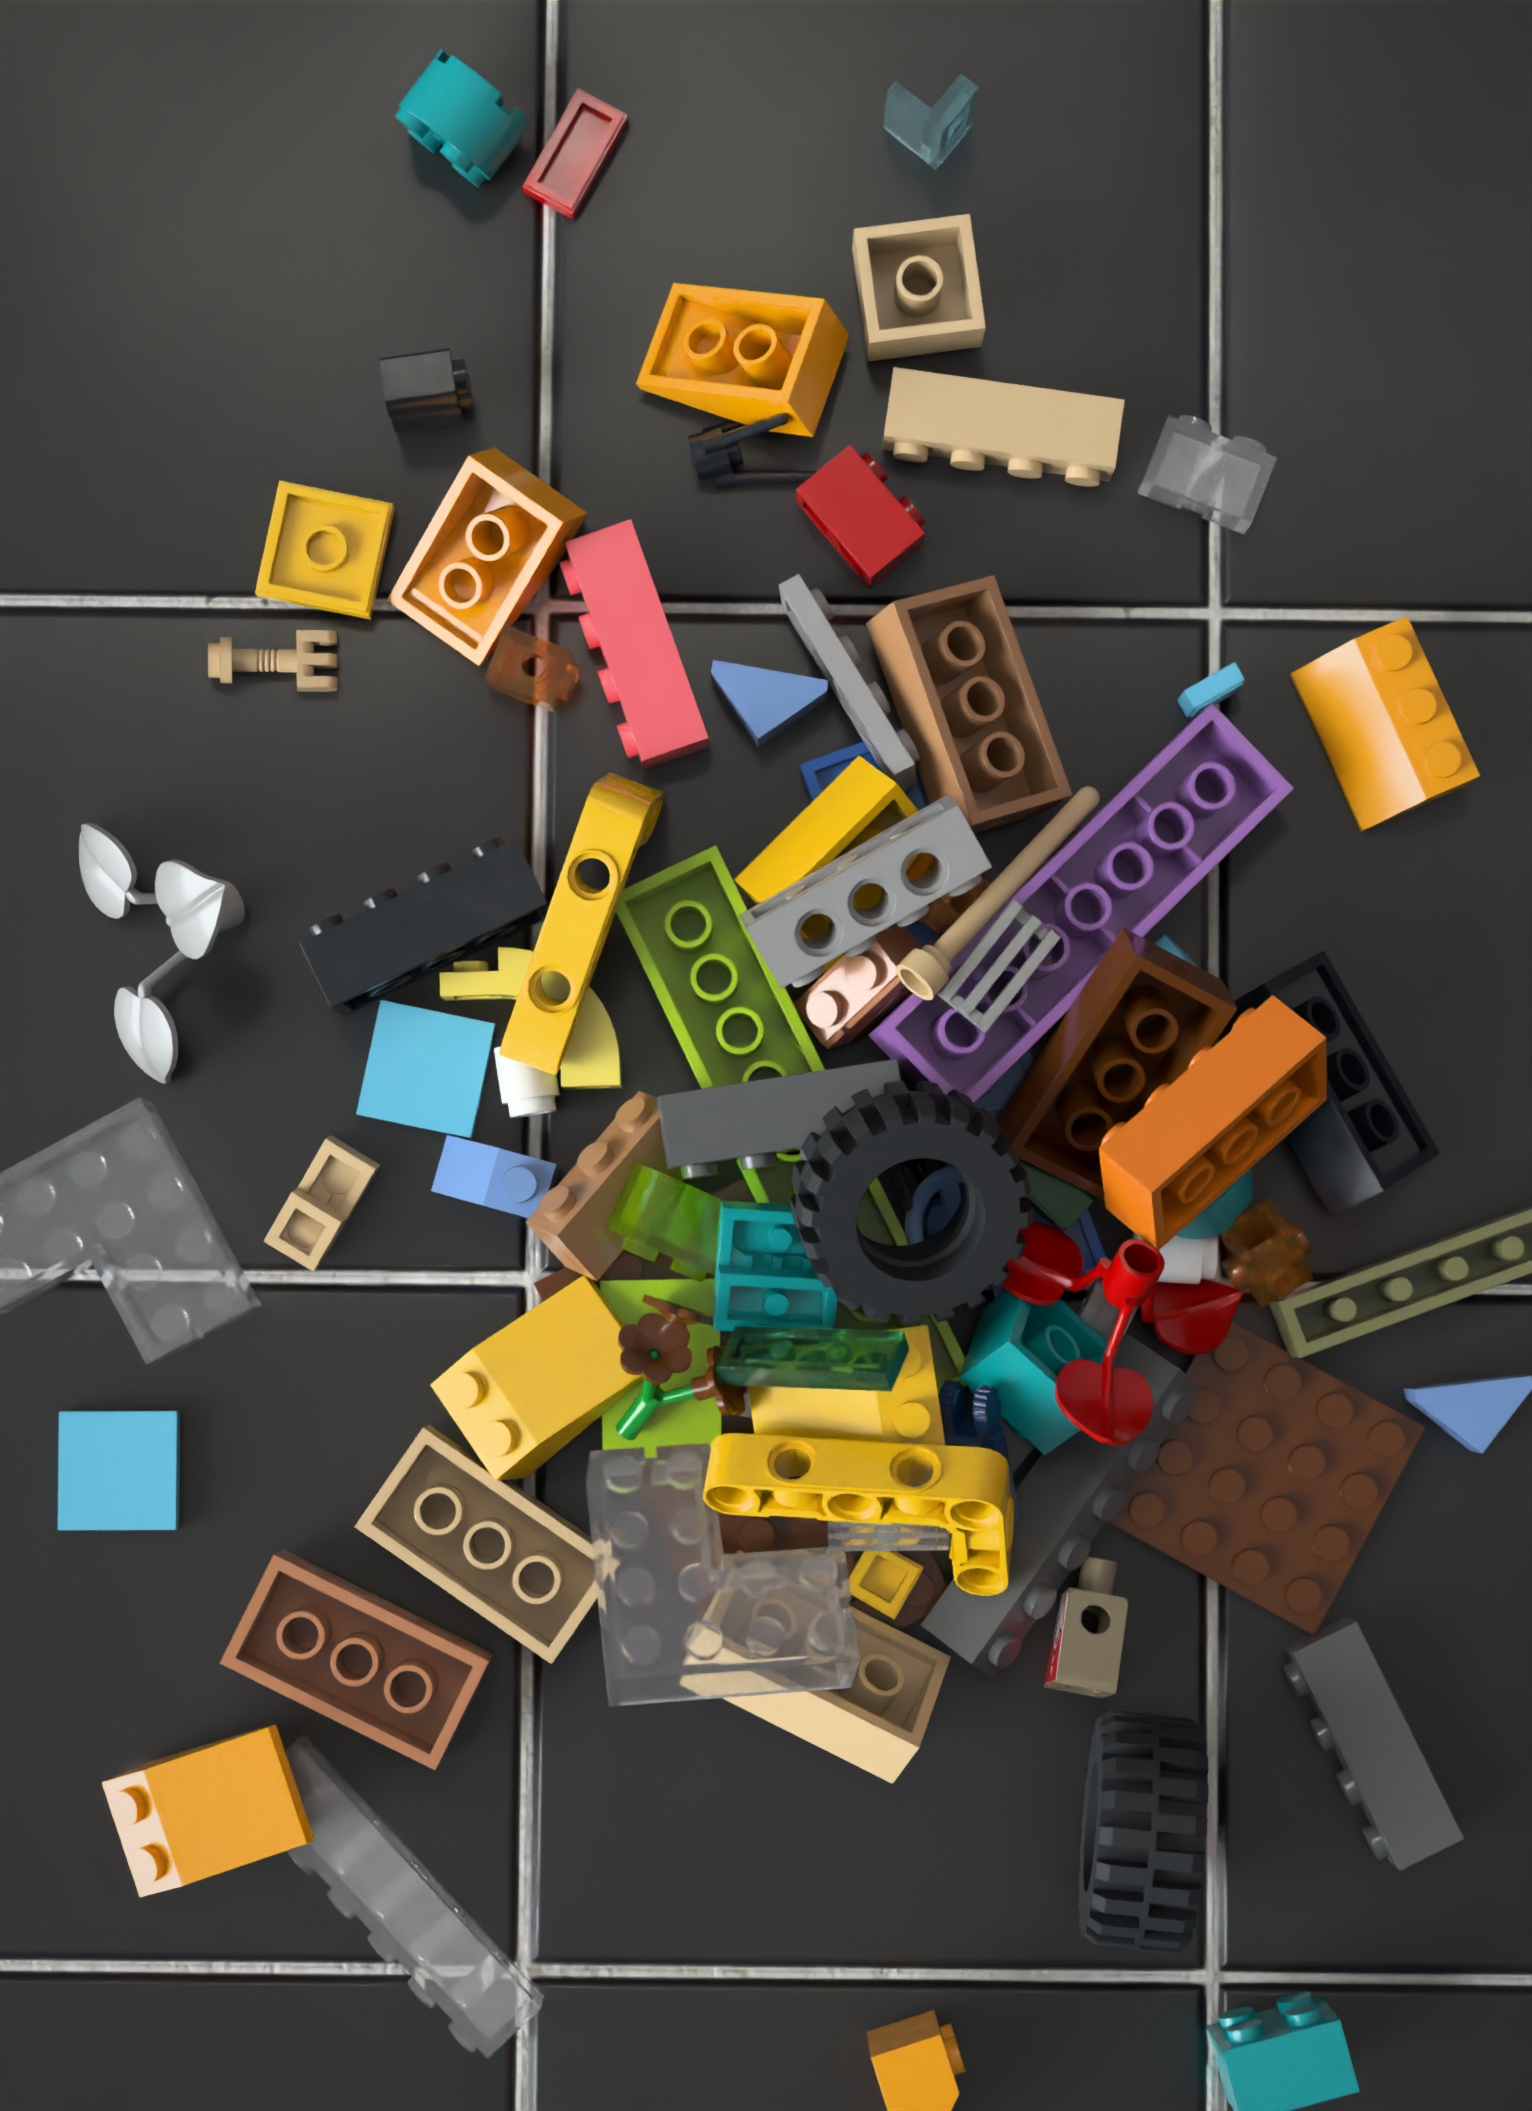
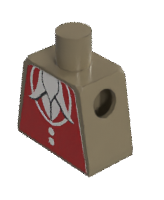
[1044,1557,1128,1698]

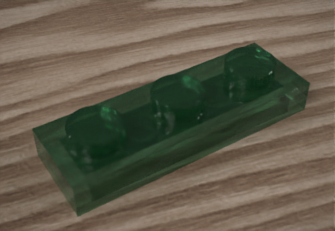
[716,1326,909,1391]

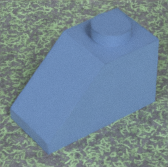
[431,1135,560,1218]

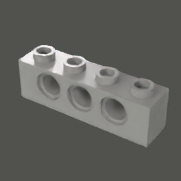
[739,795,992,989]

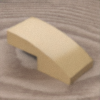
[264,1135,381,1272]

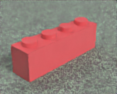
[559,519,709,770]

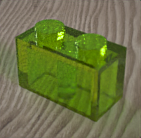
[606,1162,724,1283]

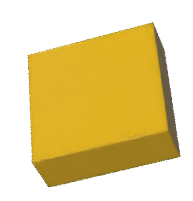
[842,1537,924,1620]

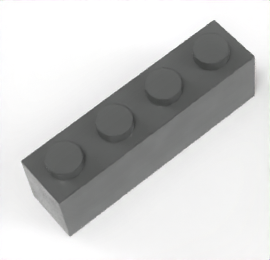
[656,1059,901,1180]
[1283,1616,1464,1871]

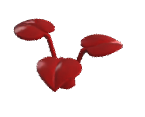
[1002,1221,1242,1446]

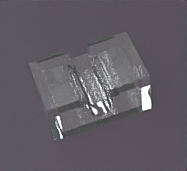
[1137,415,1277,534]

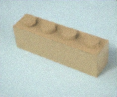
[882,367,1125,487]

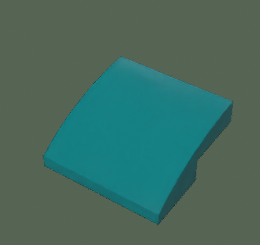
[713,1200,837,1337]

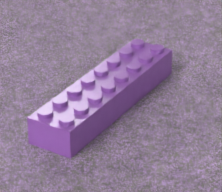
[868,703,1294,1103]

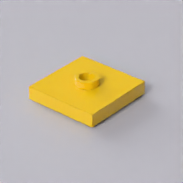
[255,480,395,620]

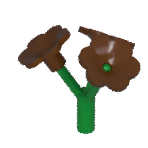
[616,1294,746,1440]

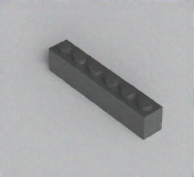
[921,1334,1201,1678]

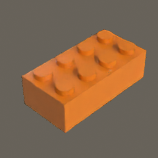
[1099,995,1327,1250]

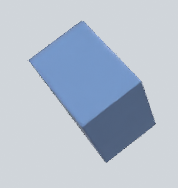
[711,660,829,748]
[1403,1374,1532,1454]

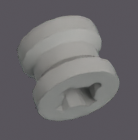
[1076,1280,1137,1342]

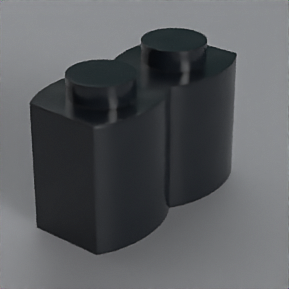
[379,348,474,433]

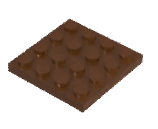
[1107,1322,1425,1636]

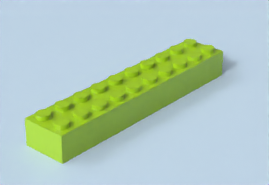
[616,845,967,1398]

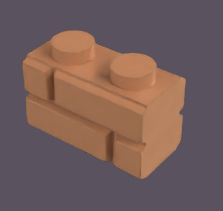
[794,924,922,1049]

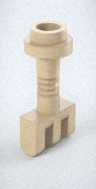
[208,630,338,692]

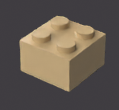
[852,214,986,362]

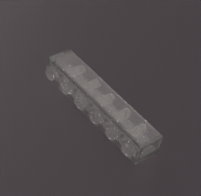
[285,1735,544,2059]

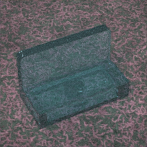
[883,74,979,170]

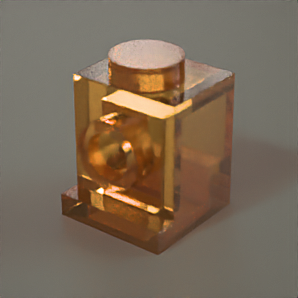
[485,624,580,712]

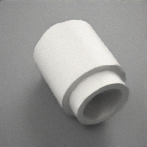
[494,1046,560,1118]
[1132,1233,1218,1284]

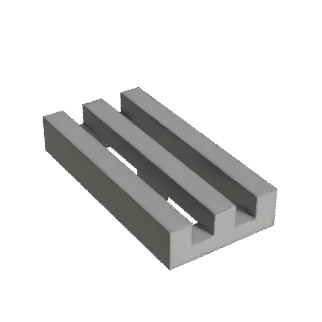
[937,900,1061,1032]

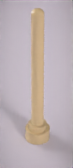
[896,786,1100,1000]

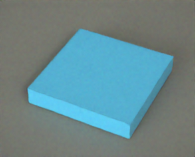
[356,1000,497,1139]
[58,1411,180,1530]

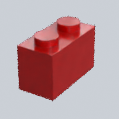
[796,445,925,589]

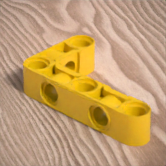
[499,773,665,1076]
[703,1433,1014,1596]

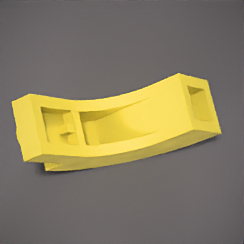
[439,947,622,1090]

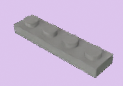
[779,574,920,791]

